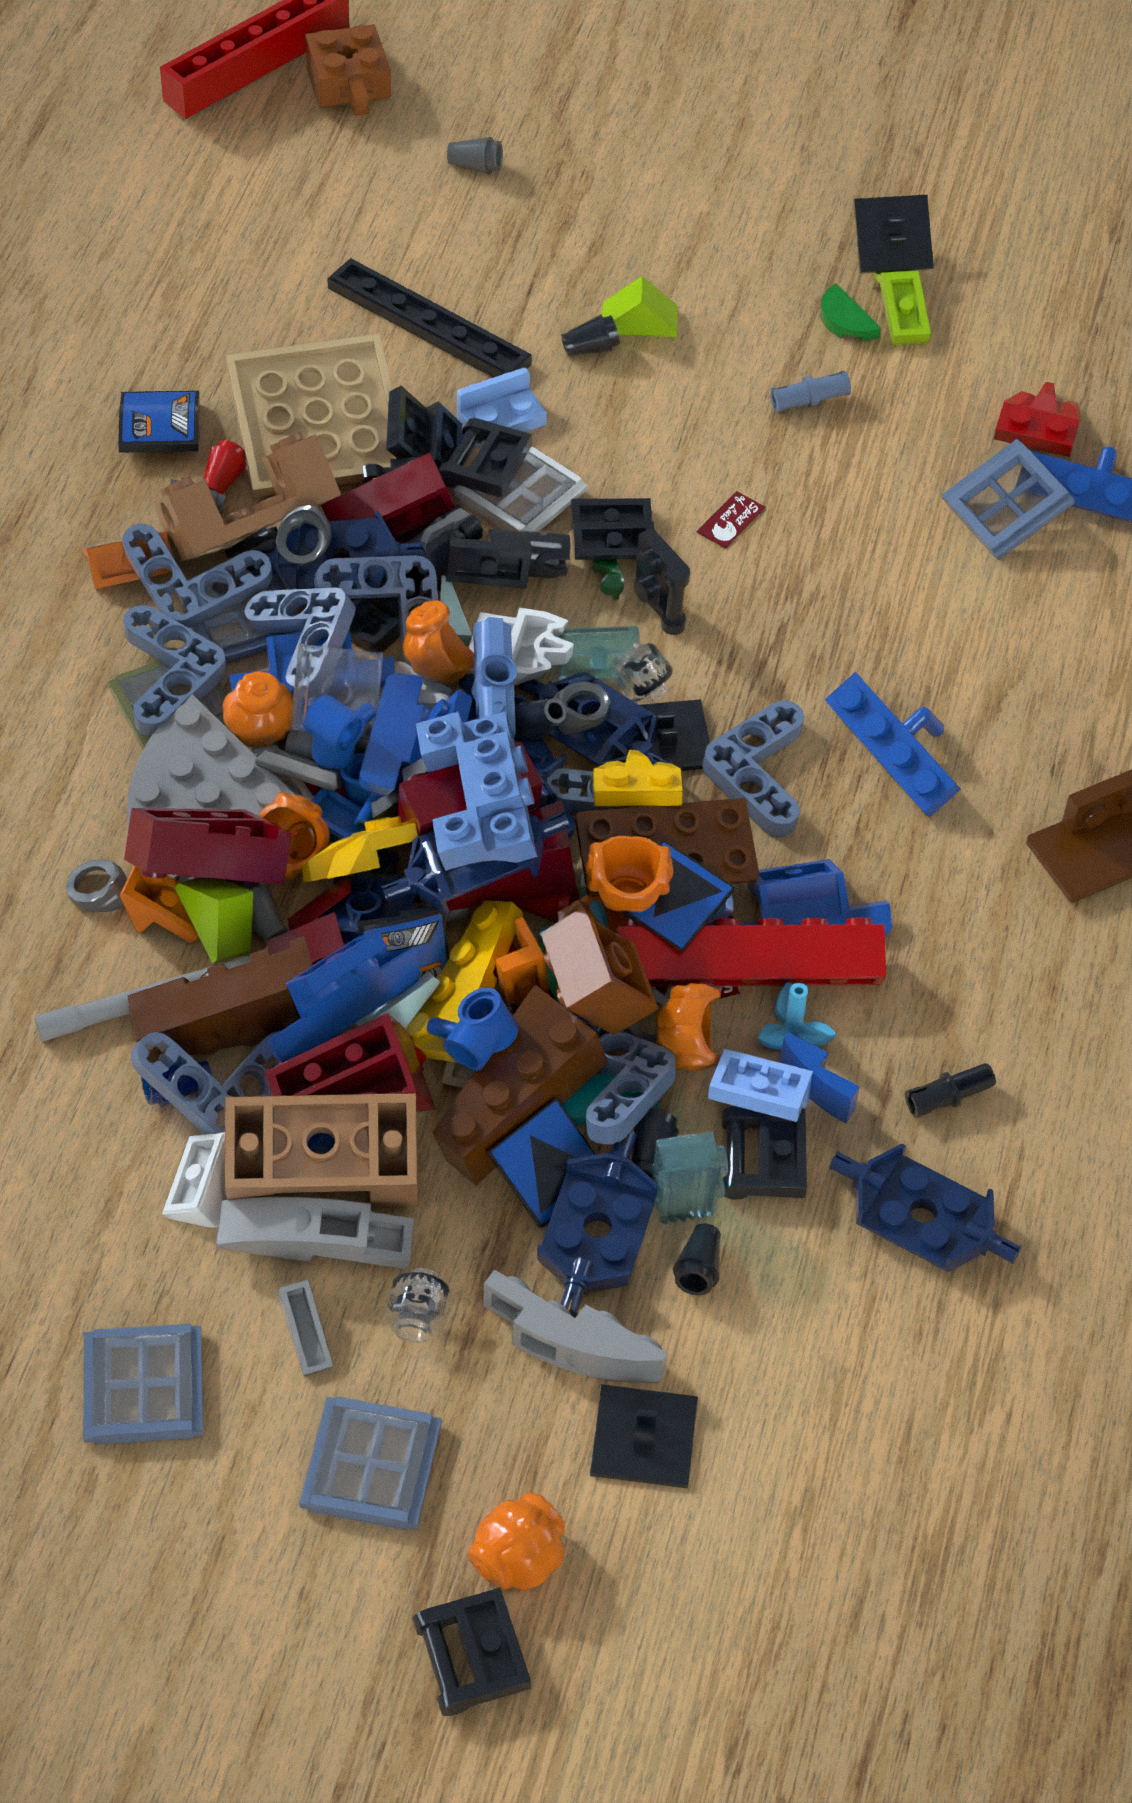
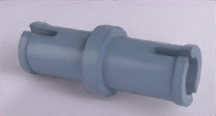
[770,370,851,413]

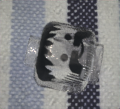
[611,640,673,704]
[384,1268,452,1343]

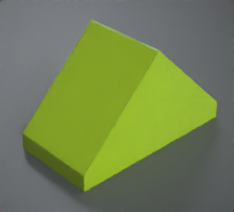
[602,276,678,337]
[174,877,253,964]

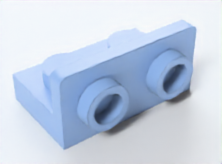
[457,368,547,448]
[708,1049,813,1122]

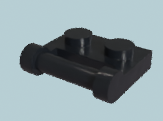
[439,418,532,498]
[634,528,690,635]
[722,1106,807,1200]
[412,1587,531,1716]

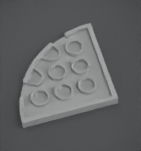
[127,694,295,882]

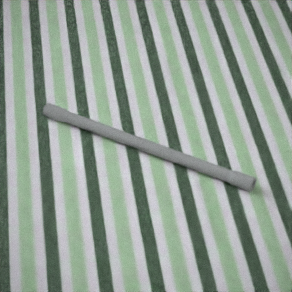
[34,902,469,1042]

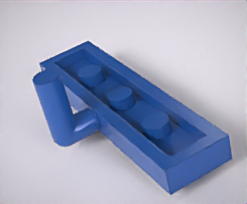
[1015,446,1132,523]
[825,672,961,818]

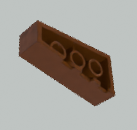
[127,936,312,1063]
[432,985,608,1186]

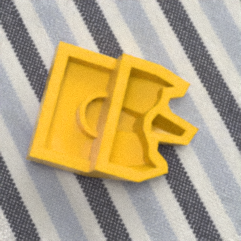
[593,750,683,806]
[302,816,418,882]

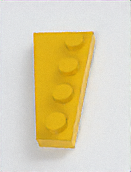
[406,900,523,1062]

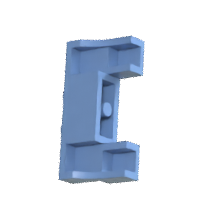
[416,711,537,871]

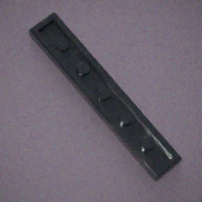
[327,258,532,378]

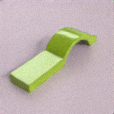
[873,270,931,345]

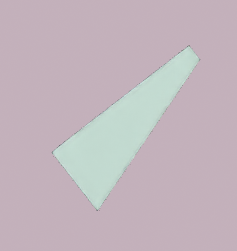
[440,576,472,647]
[355,972,440,1028]

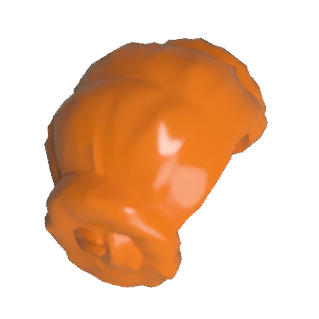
[403,600,474,684]
[222,671,296,749]
[259,791,330,880]
[586,836,674,912]
[656,983,721,1072]
[467,1492,565,1591]

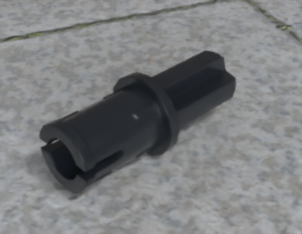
[905,1063,996,1118]

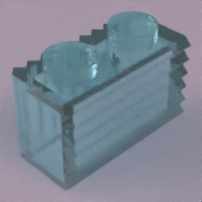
[652,1131,728,1225]

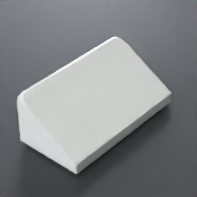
[162,1132,227,1228]

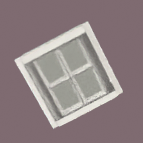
[454,447,588,532]

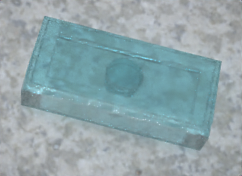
[558,626,642,680]

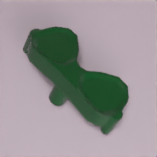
[592,559,625,600]

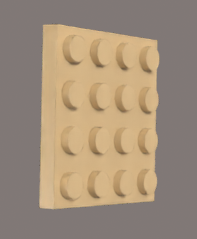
[226,333,396,498]

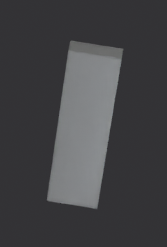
[277,1280,333,1376]

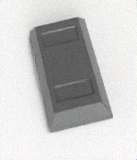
[255,747,343,791]

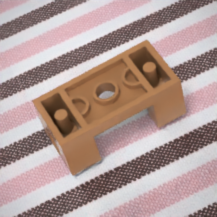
[153,432,341,563]
[225,1093,417,1208]

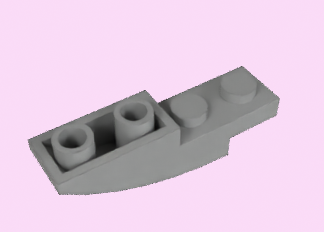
[216,1197,414,1269]
[483,1270,667,1383]

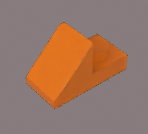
[120,865,199,944]

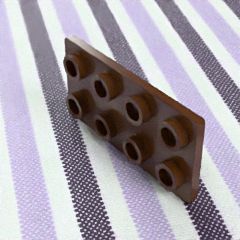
[1026,769,1132,903]
[575,798,760,897]

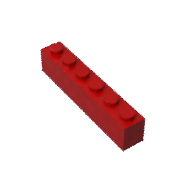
[160,0,350,119]
[615,918,886,987]

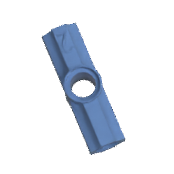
[471,617,517,738]

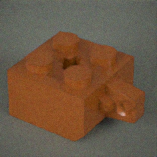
[305,24,391,116]
[541,899,658,1035]

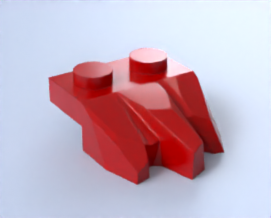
[994,382,1081,457]

